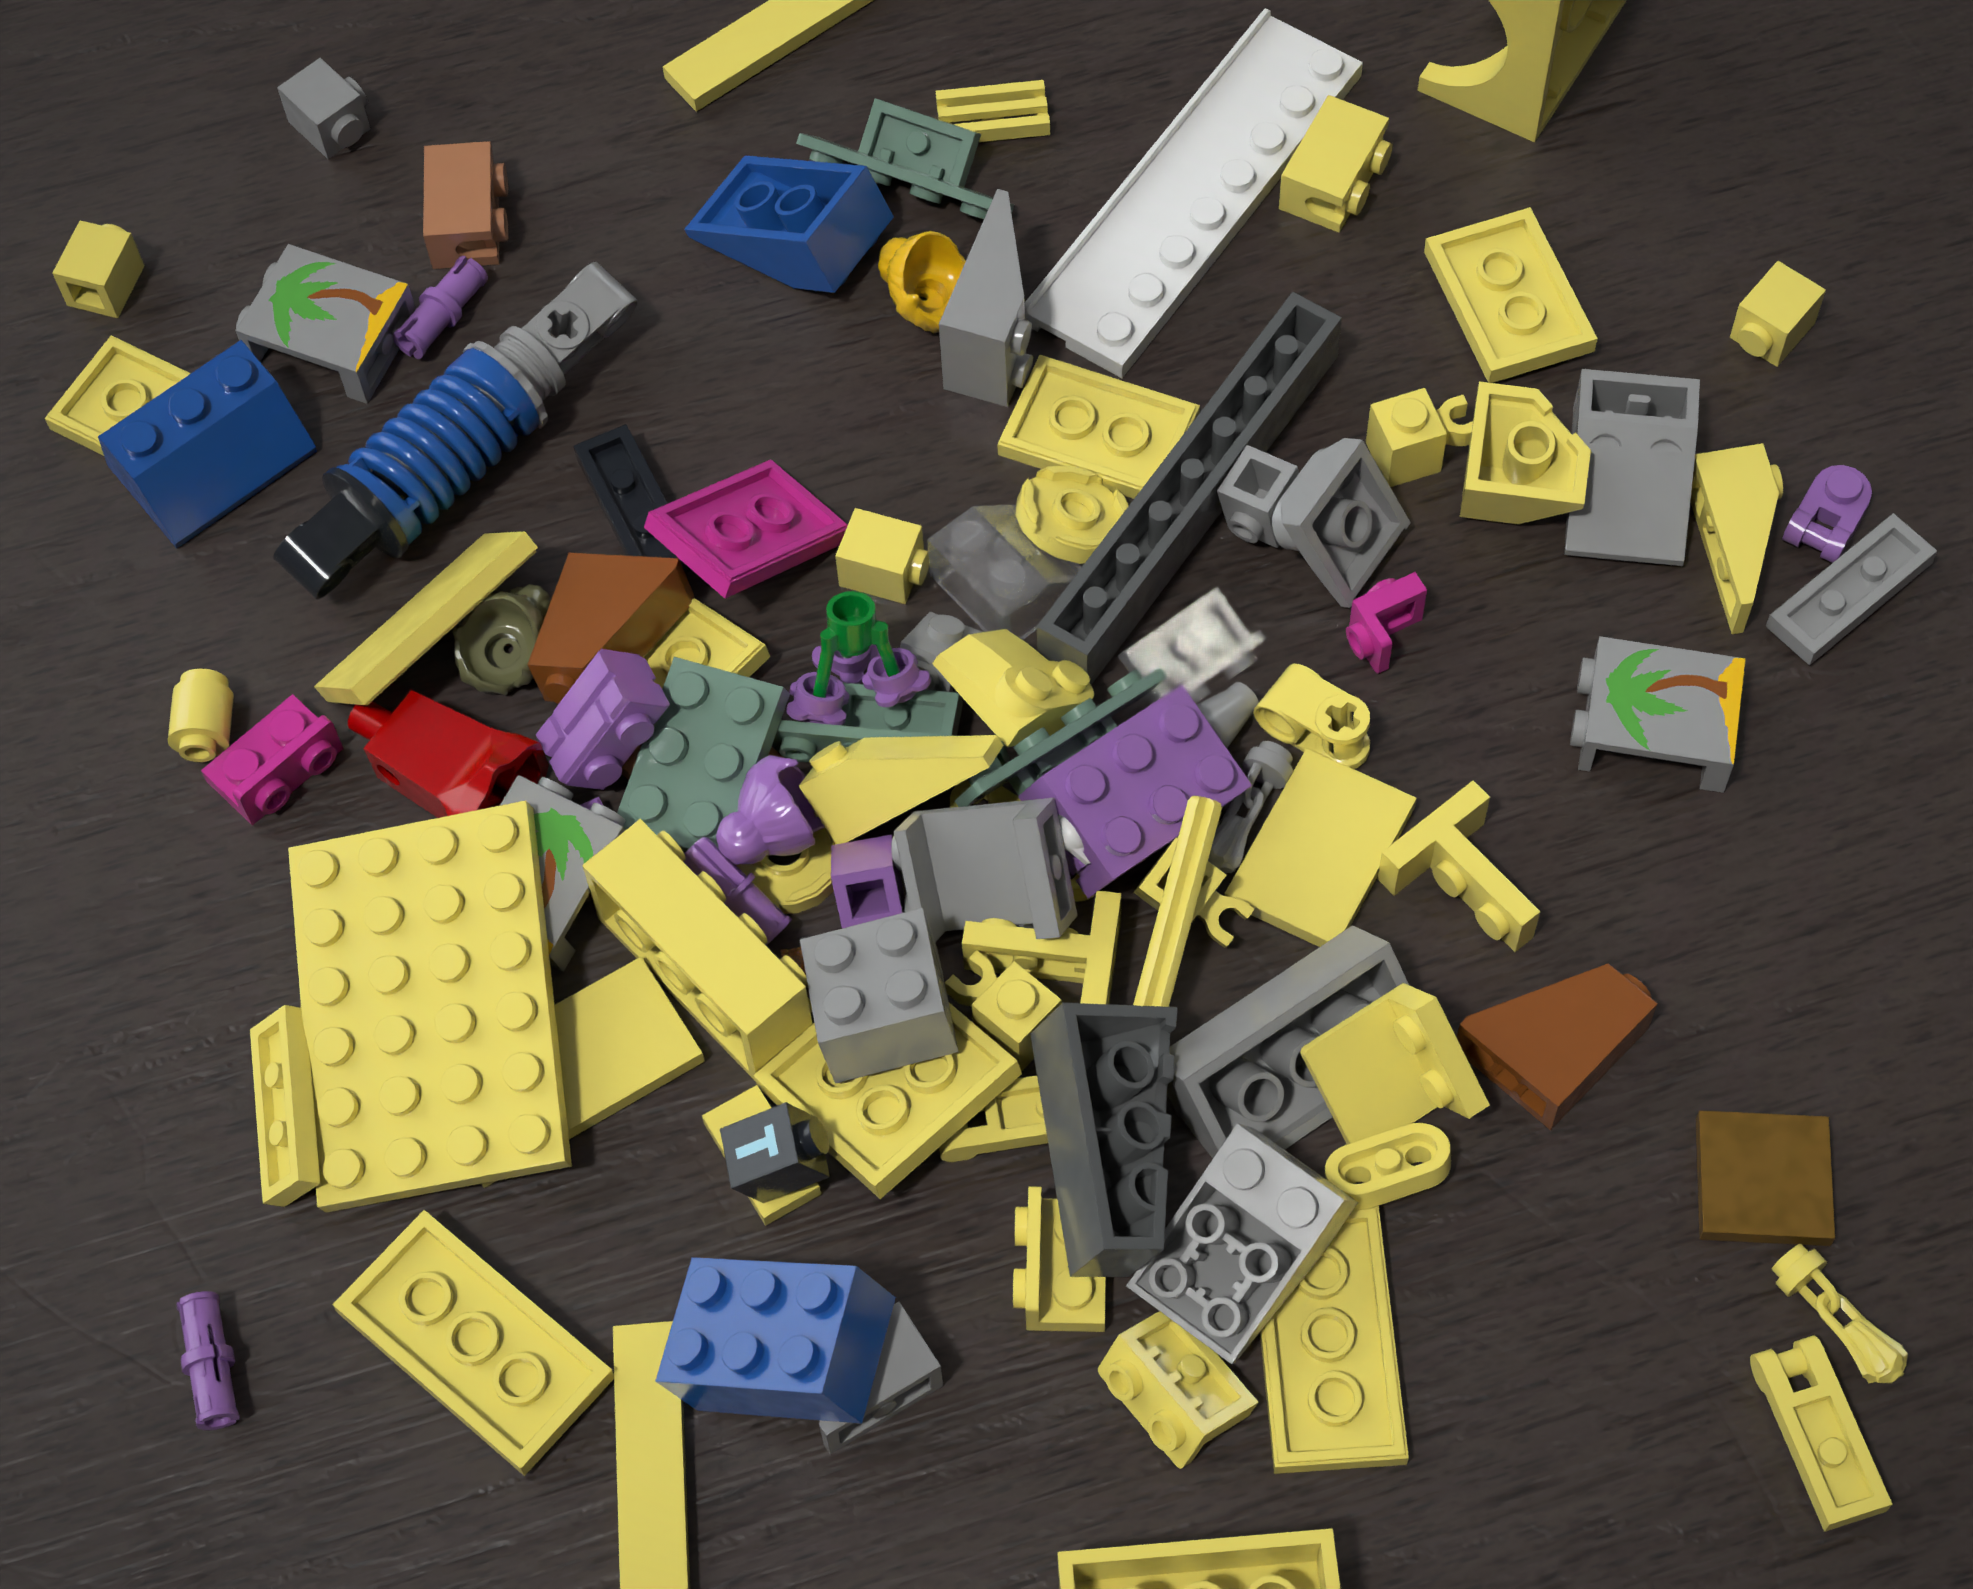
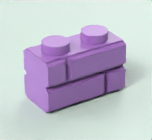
[536,649,670,790]

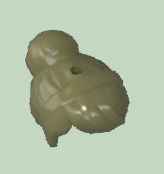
[452,584,551,695]

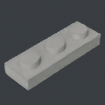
[1766,513,1937,666]

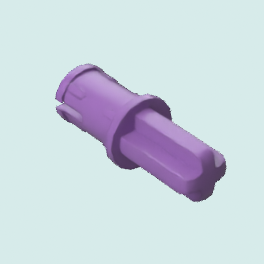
[683,837,792,945]

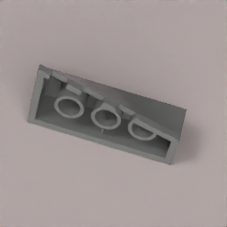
[1030,1003,1177,1277]

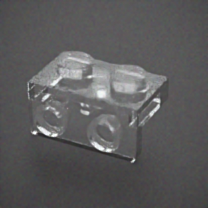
[1118,587,1266,704]

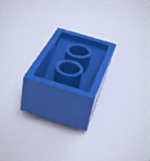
[684,156,894,293]

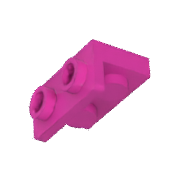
[201,694,344,826]

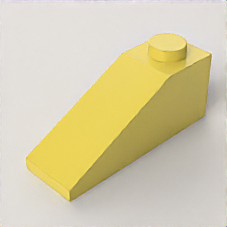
[1690,443,1783,634]
[799,735,1004,844]

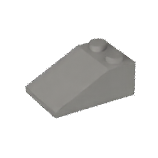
[939,189,1033,407]

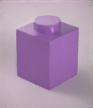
[831,835,904,928]

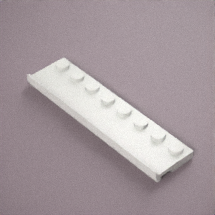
[1024,8,1363,378]

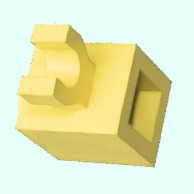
[1366,388,1473,487]
[1133,838,1255,948]
[945,950,1062,1072]

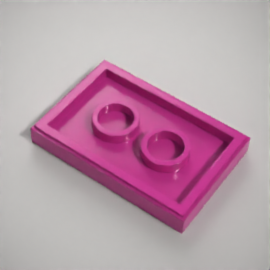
[644,459,848,599]

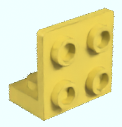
[1300,983,1490,1144]

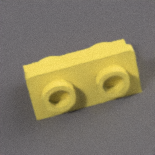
[1013,1186,1106,1332]
[1098,1311,1258,1469]

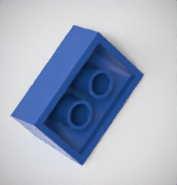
[98,340,317,549]

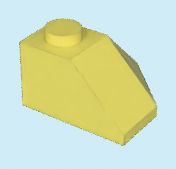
[1460,382,1591,524]

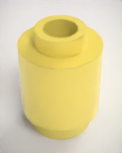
[168,669,234,762]

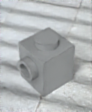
[277,58,371,159]
[1217,445,1299,548]

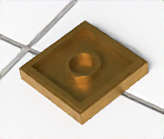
[1696,1111,1835,1246]

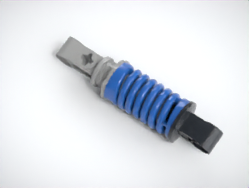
[273,262,638,600]

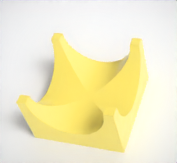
[1418,0,1627,142]

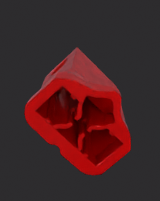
[348,690,549,818]

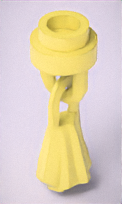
[1772,1244,1908,1384]

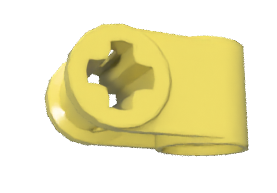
[1253,663,1370,769]

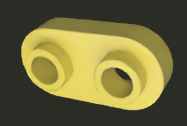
[1325,1123,1451,1210]

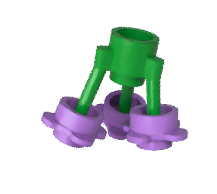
[786,591,931,725]

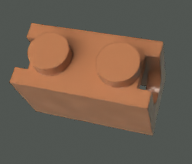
[423,141,508,269]

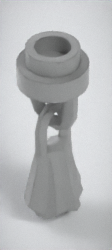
[1208,741,1293,874]

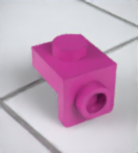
[1346,572,1427,674]

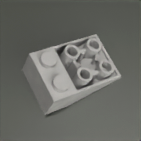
[1564,369,1700,566]
[1126,1124,1358,1364]

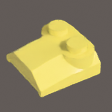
[932,629,1094,747]

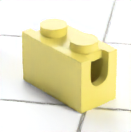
[1279,95,1393,233]

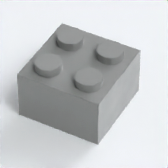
[800,908,959,1084]

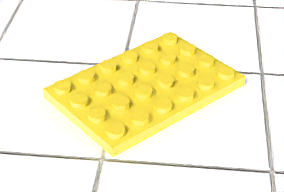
[288,800,572,1213]

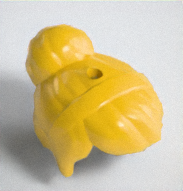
[878,231,966,333]

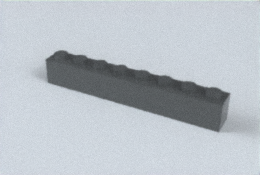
[1036,292,1342,685]

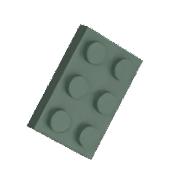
[617,657,790,851]

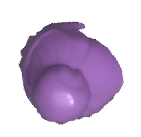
[716,755,825,865]

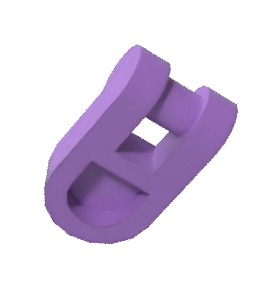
[1782,465,1872,563]

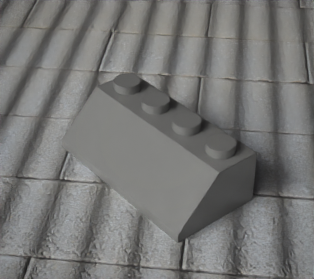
[1167,925,1409,1158]

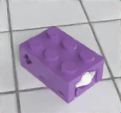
[1018,685,1252,898]

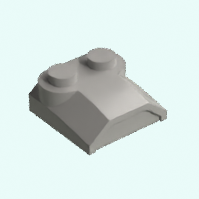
[1272,438,1411,608]

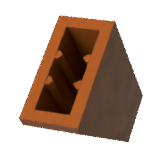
[527,553,694,704]
[1457,963,1658,1131]

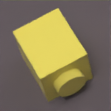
[52,220,145,318]
[1730,261,1826,367]
[835,508,931,604]

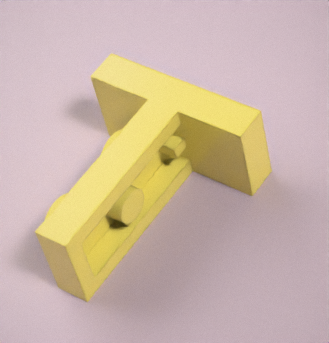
[1377,781,1540,952]
[962,890,1121,1004]

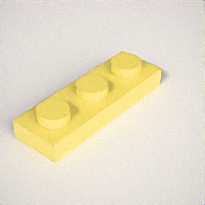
[250,1005,320,1207]

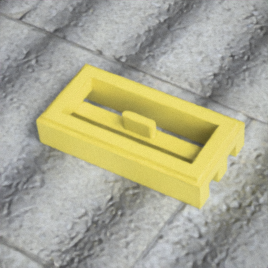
[936,80,1050,142]

